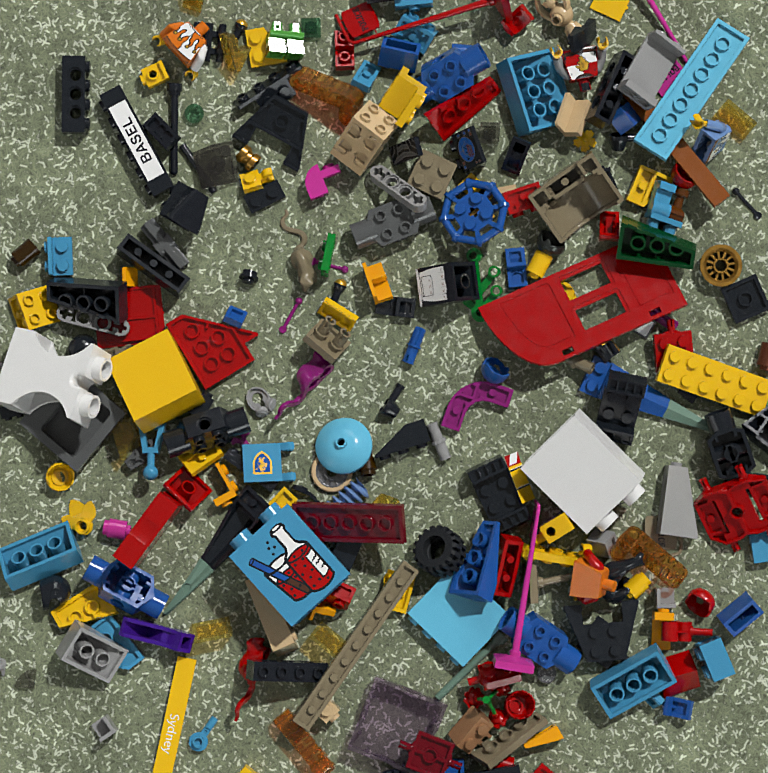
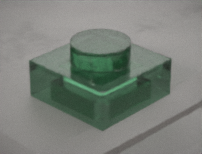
[301,18,321,38]

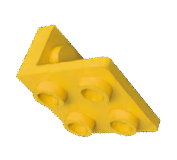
[8,286,61,330]

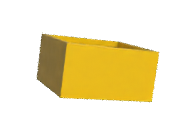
[110,329,205,434]

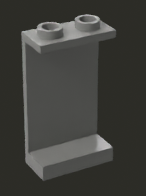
[617,29,686,110]

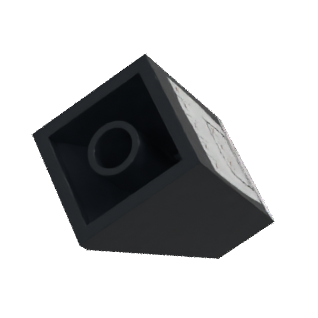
[415,262,480,307]

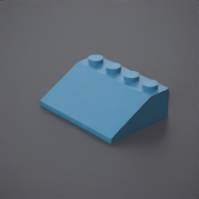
[496,48,567,137]

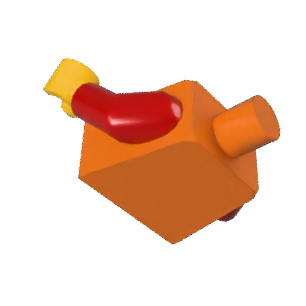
[569,543,617,605]

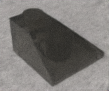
[192,140,239,190]

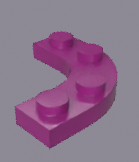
[441,381,514,432]

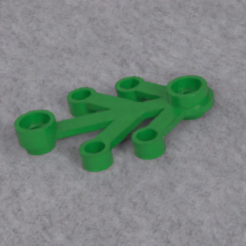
[462,248,503,322]

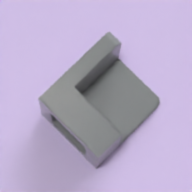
[586,528,619,558]
[654,587,676,608]
[91,714,118,743]

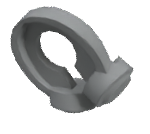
[246,387,276,417]

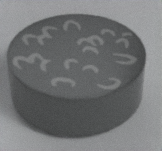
[537,666,556,683]

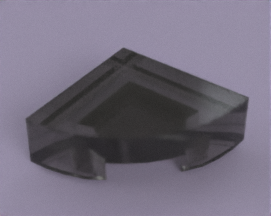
[15,669,37,689]

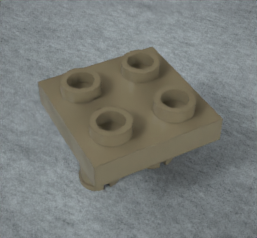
[302,316,351,364]

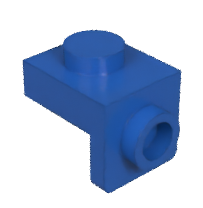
[662,696,694,720]

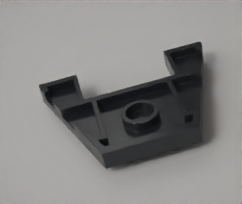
[232,94,309,172]
[563,600,639,663]

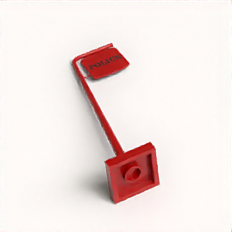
[334,0,513,45]

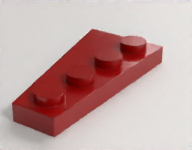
[424,76,502,141]

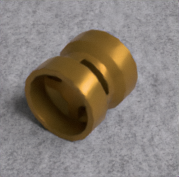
[235,145,261,171]

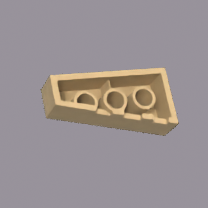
[245,579,299,657]

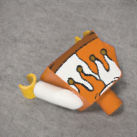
[152,21,209,81]

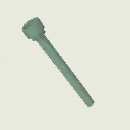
[435,630,508,701]

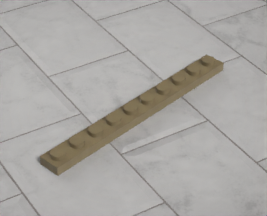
[292,560,419,731]

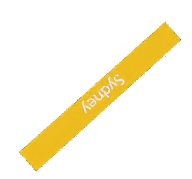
[153,656,197,773]

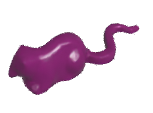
[274,351,334,420]

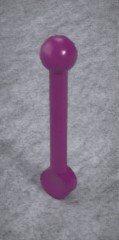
[312,258,348,273]
[279,297,303,333]

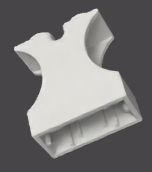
[0,327,113,428]

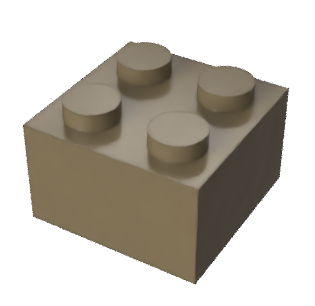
[407,149,457,202]

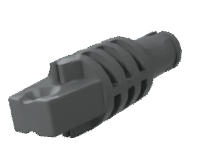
[124,428,167,470]

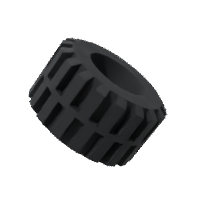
[413,525,466,578]

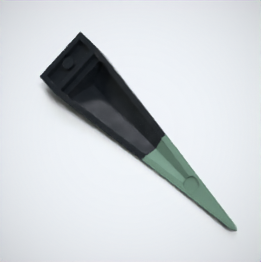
[163,484,270,615]

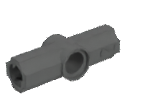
[141,218,190,270]

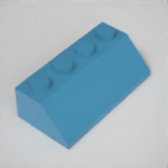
[0,520,84,591]
[590,643,677,719]

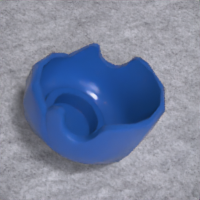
[481,357,510,384]

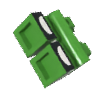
[265,21,305,61]

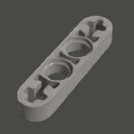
[370,165,427,213]
[57,305,130,336]

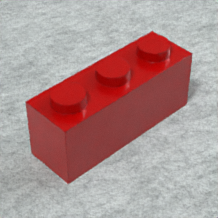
[494,533,524,598]

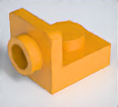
[308,601,336,620]

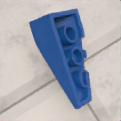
[449,521,500,603]

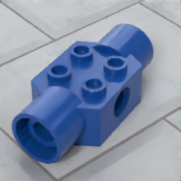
[415,43,491,106]
[82,555,169,619]
[498,606,582,674]

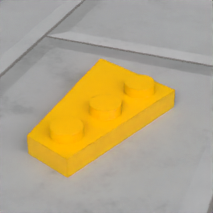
[50,585,119,629]

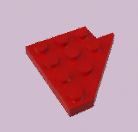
[166,314,259,390]

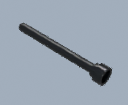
[167,83,182,175]

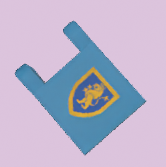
[242,442,296,483]

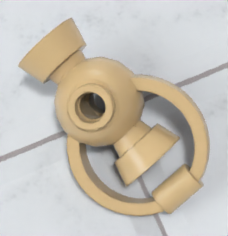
[534,0,582,37]

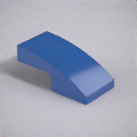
[505,247,528,290]

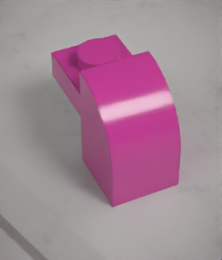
[305,163,341,201]

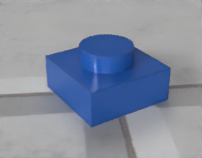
[223,305,248,329]

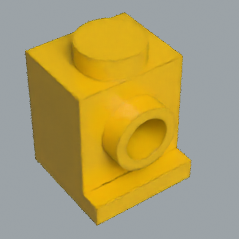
[139,60,170,89]

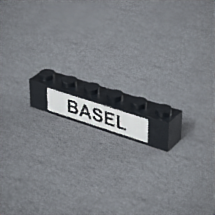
[99,85,174,198]

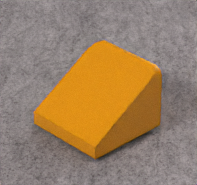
[122,267,138,287]

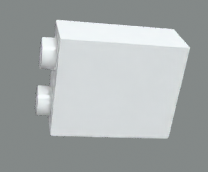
[520,408,645,534]

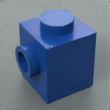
[612,102,641,135]

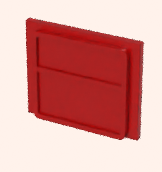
[96,285,165,349]

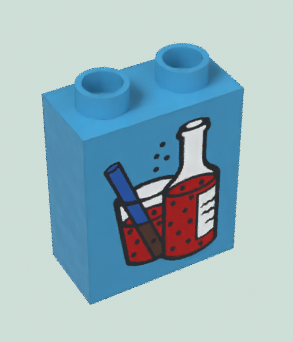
[229,502,352,627]

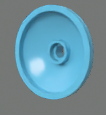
[315,418,373,475]

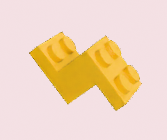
[378,65,427,128]

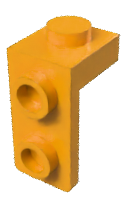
[213,462,239,508]
[651,608,674,650]

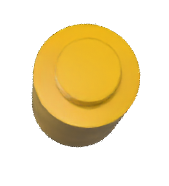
[526,250,553,280]

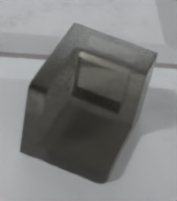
[479,122,500,145]

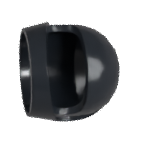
[40,575,71,611]

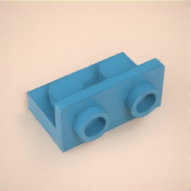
[391,12,439,54]
[44,237,74,276]

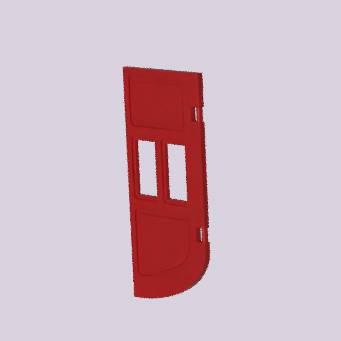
[478,245,688,366]

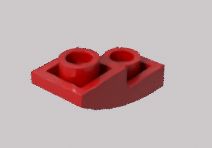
[335,30,355,71]

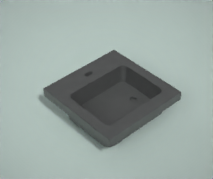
[19,384,127,472]

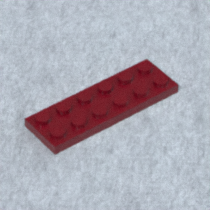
[292,502,407,544]

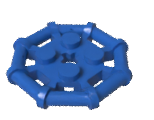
[439,178,510,247]

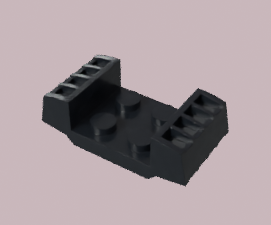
[596,369,647,446]
[466,454,532,534]

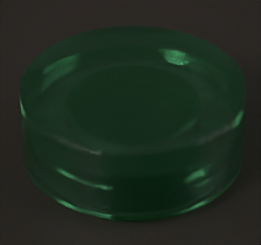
[185,104,204,123]

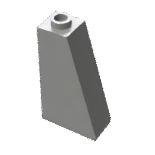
[656,462,698,539]

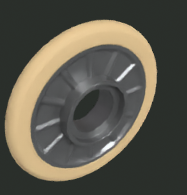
[311,457,353,492]

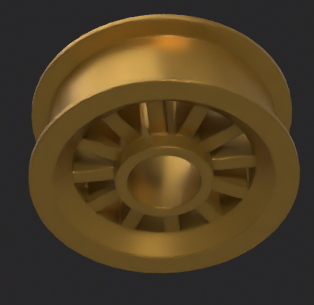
[700,244,742,287]

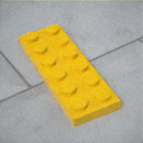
[655,344,768,415]

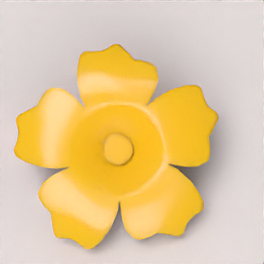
[573,130,597,153]

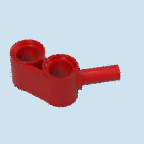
[661,621,713,642]

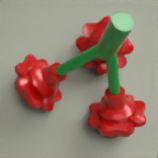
[463,685,511,729]

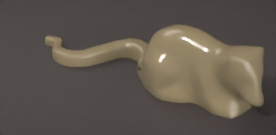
[280,209,317,293]

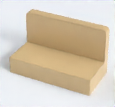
[555,92,592,137]

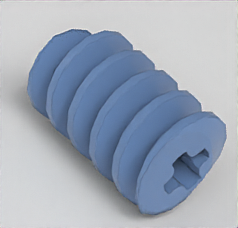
[326,477,369,503]

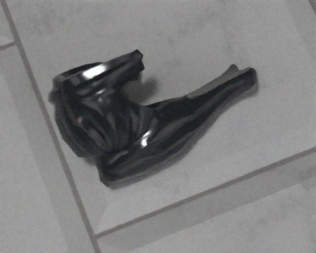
[602,552,645,604]

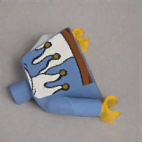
[690,114,732,165]

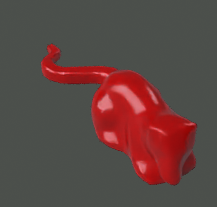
[234,637,271,722]

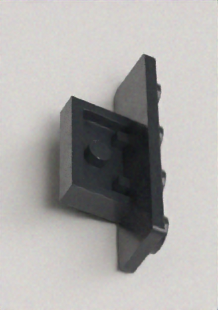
[233,60,303,110]

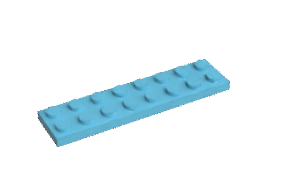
[633,18,750,162]

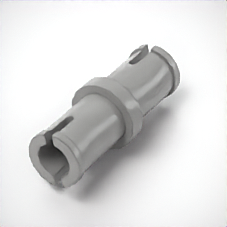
[426,421,452,461]

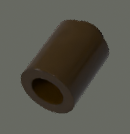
[11,238,41,268]

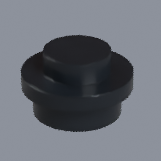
[239,269,258,285]

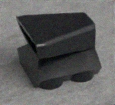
[160,181,209,235]

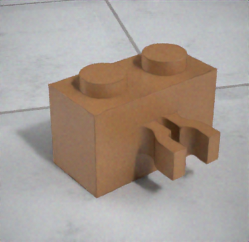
[448,705,494,754]

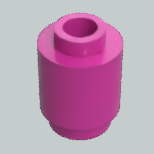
[102,518,132,540]

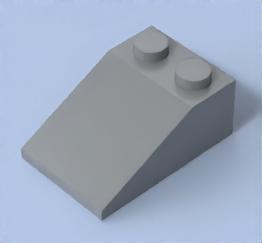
[55,619,129,683]

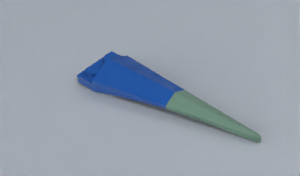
[578,355,709,431]

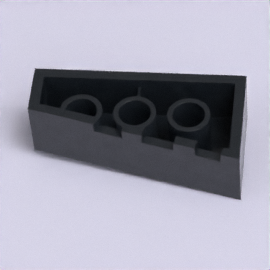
[46,276,128,324]

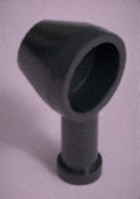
[609,132,638,151]
[379,383,405,419]

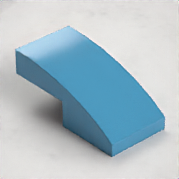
[749,531,768,564]

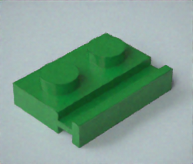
[318,233,336,277]

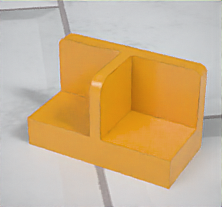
[362,262,393,305]

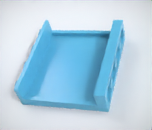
[407,567,506,667]

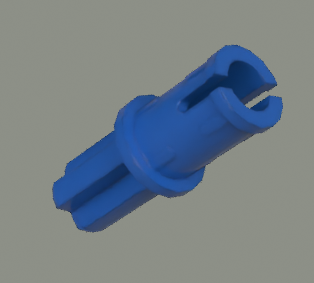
[402,326,426,365]

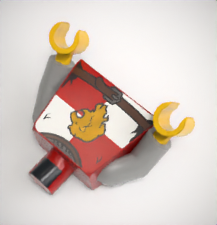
[549,37,609,92]

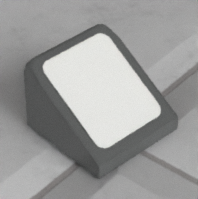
[632,320,657,339]

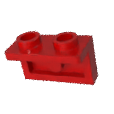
[323,583,356,611]

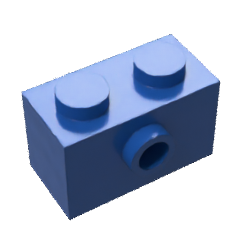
[378,36,421,73]
[716,591,764,637]

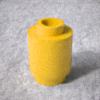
[623,571,652,600]

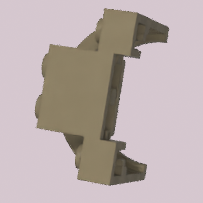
[528,151,624,243]

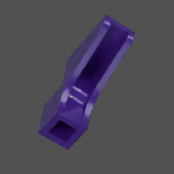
[119,616,195,654]

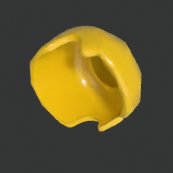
[45,462,75,492]

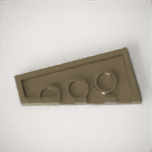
[468,712,548,770]

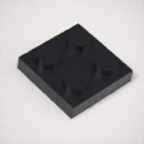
[720,274,768,324]

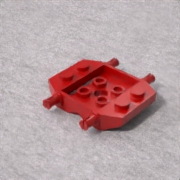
[693,464,768,552]

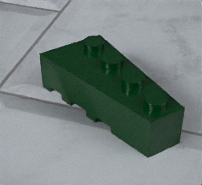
[616,215,696,270]

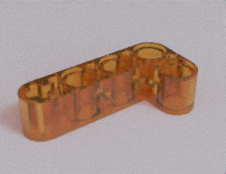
[289,66,364,126]
[610,526,688,589]
[273,708,336,773]

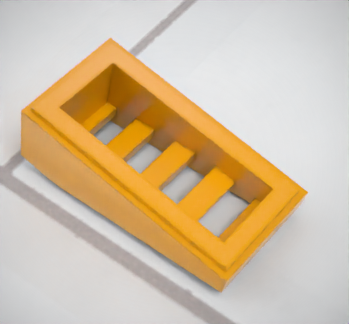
[523,724,564,749]

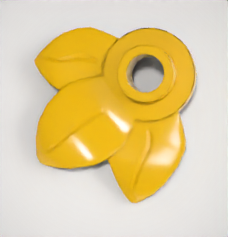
[61,499,96,535]

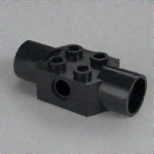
[162,406,251,458]
[704,408,756,493]

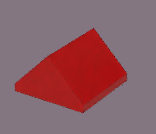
[163,466,213,512]
[662,650,701,698]

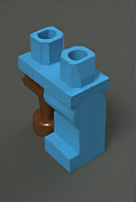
[644,180,690,235]

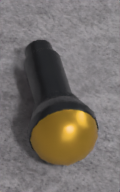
[229,19,248,47]
[331,279,347,303]

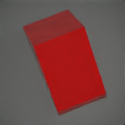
[599,211,619,241]

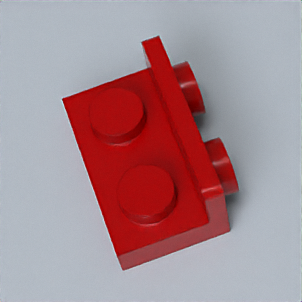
[502,181,540,218]

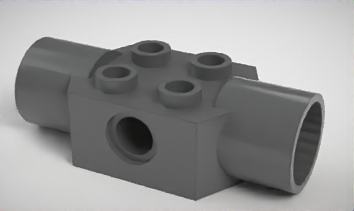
[349,195,437,250]

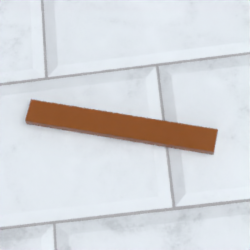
[623,94,730,208]

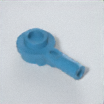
[189,716,218,751]

